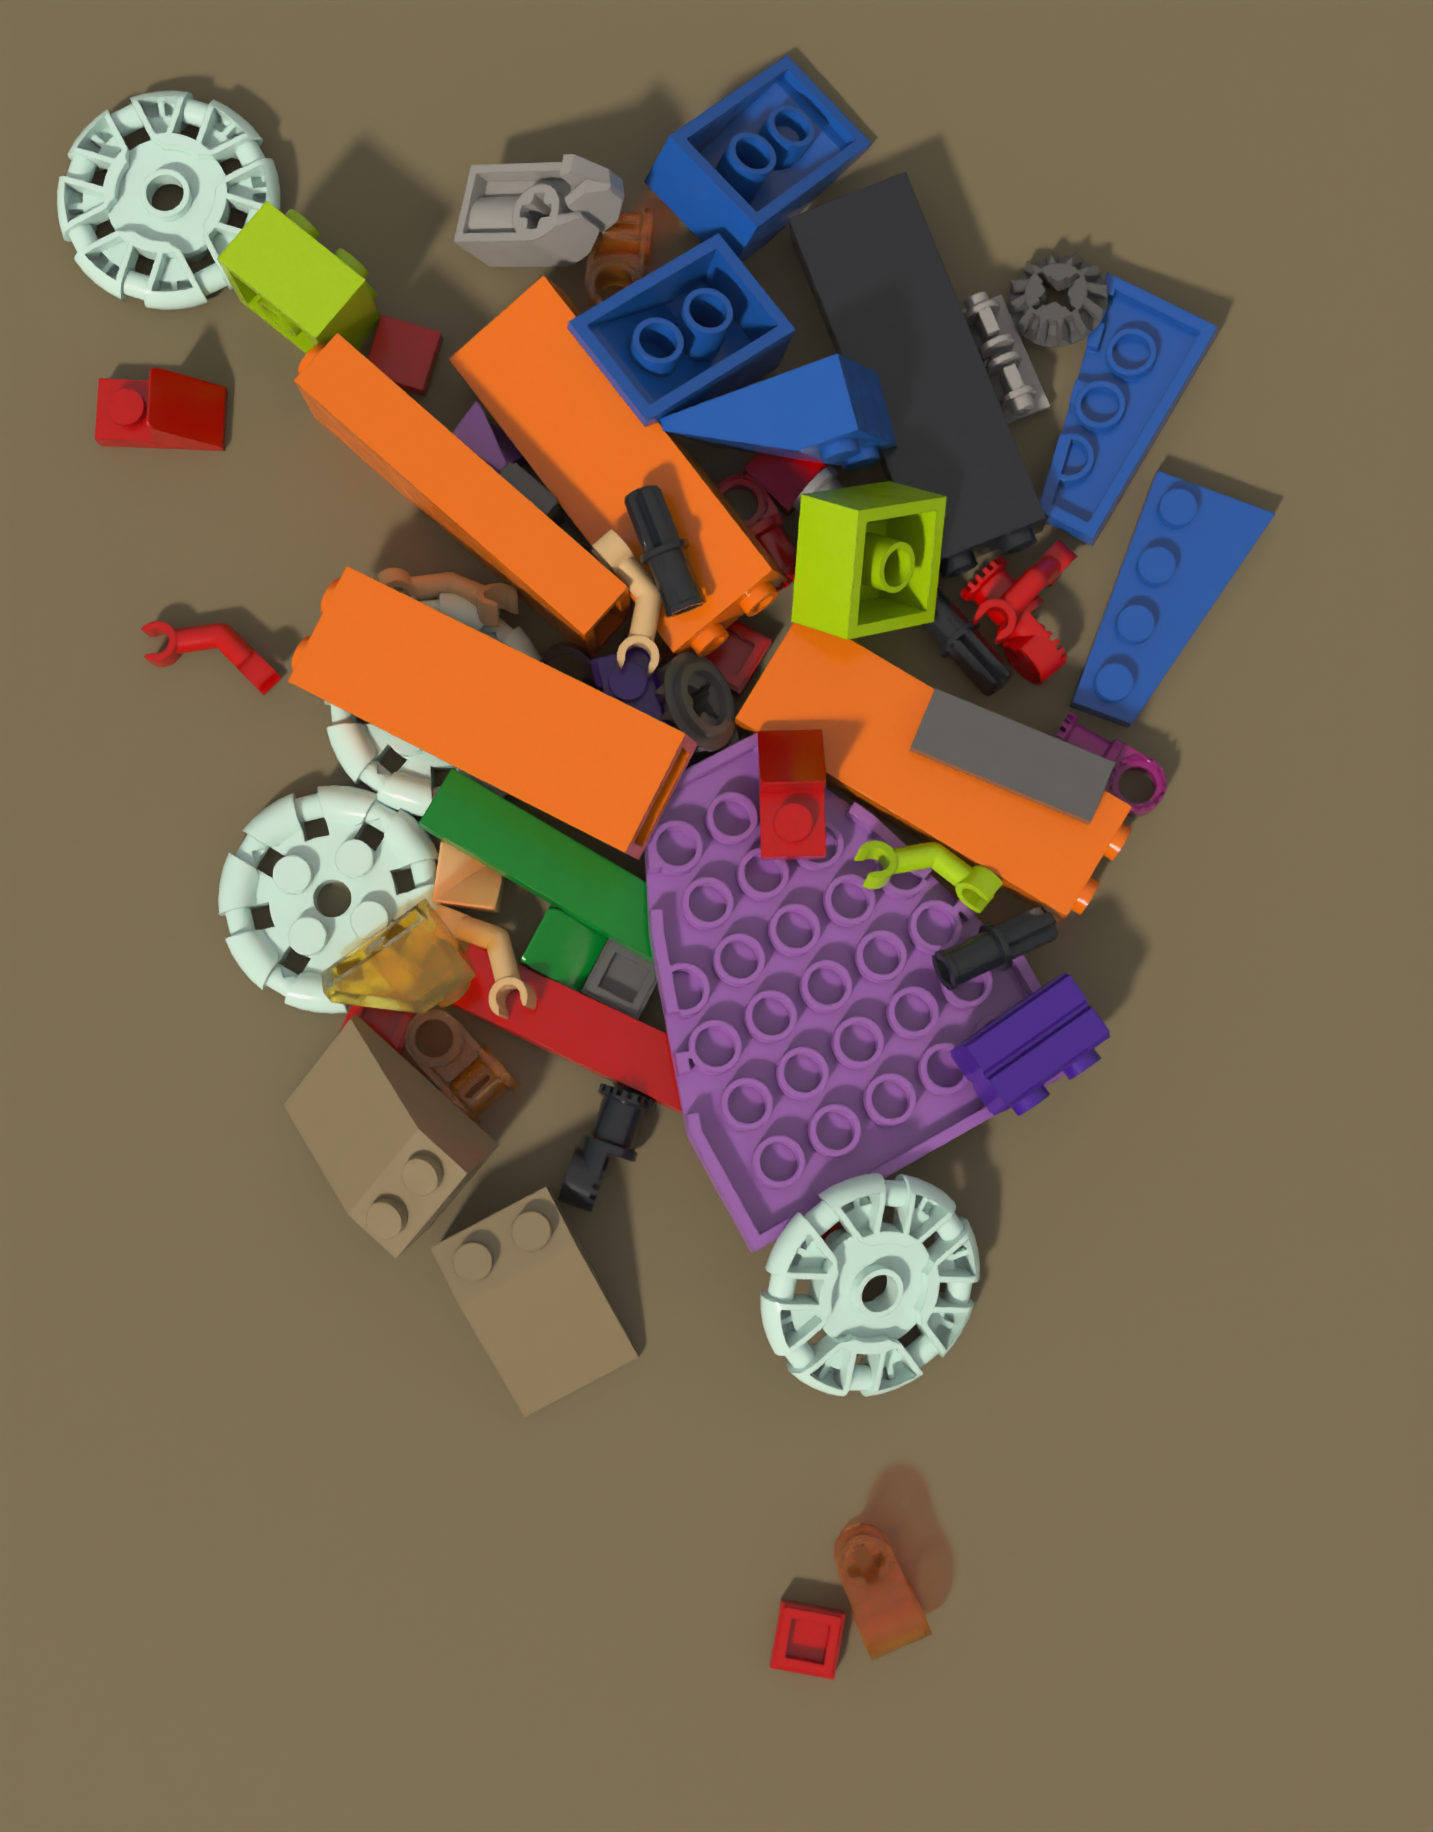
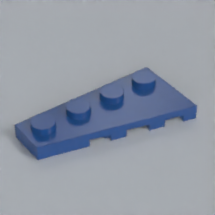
[1040,272,1218,546]
[1069,470,1275,728]

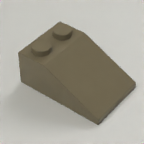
[283,1015,499,1258]
[430,1186,639,1418]

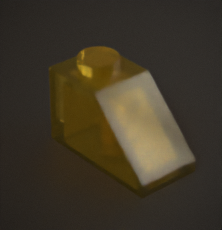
[321,898,476,1014]

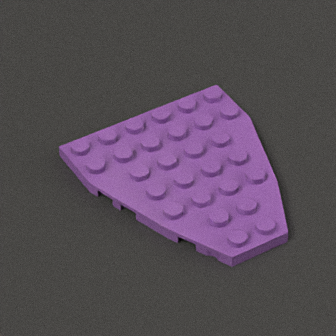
[645,733,1065,1253]

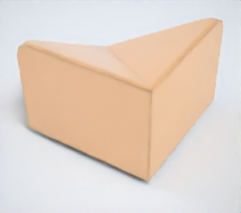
[432,840,505,914]

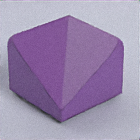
[452,401,526,474]

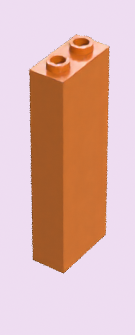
[449,275,787,657]
[294,333,632,658]
[288,566,698,860]
[735,622,1132,922]

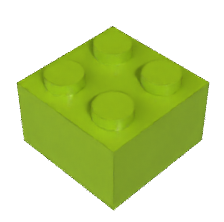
[217,201,381,354]
[791,481,947,640]

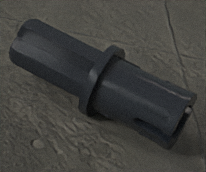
[624,485,706,618]
[922,584,1013,696]
[932,906,1058,991]

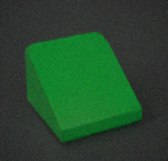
[520,905,608,993]

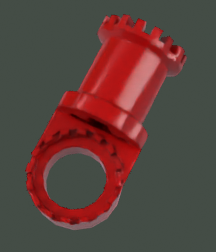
[717,474,797,592]
[960,556,1067,686]

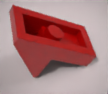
[95,367,228,451]
[757,729,826,860]

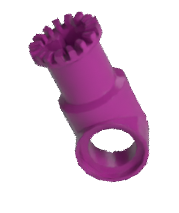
[1055,712,1167,817]

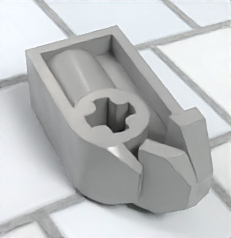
[453,154,626,267]

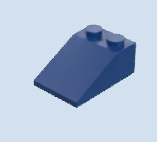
[644,55,872,262]
[567,233,796,427]
[660,353,897,471]

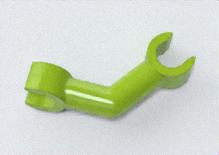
[854,840,1003,913]

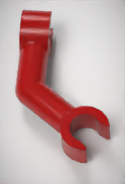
[973,539,1078,644]
[141,621,282,695]

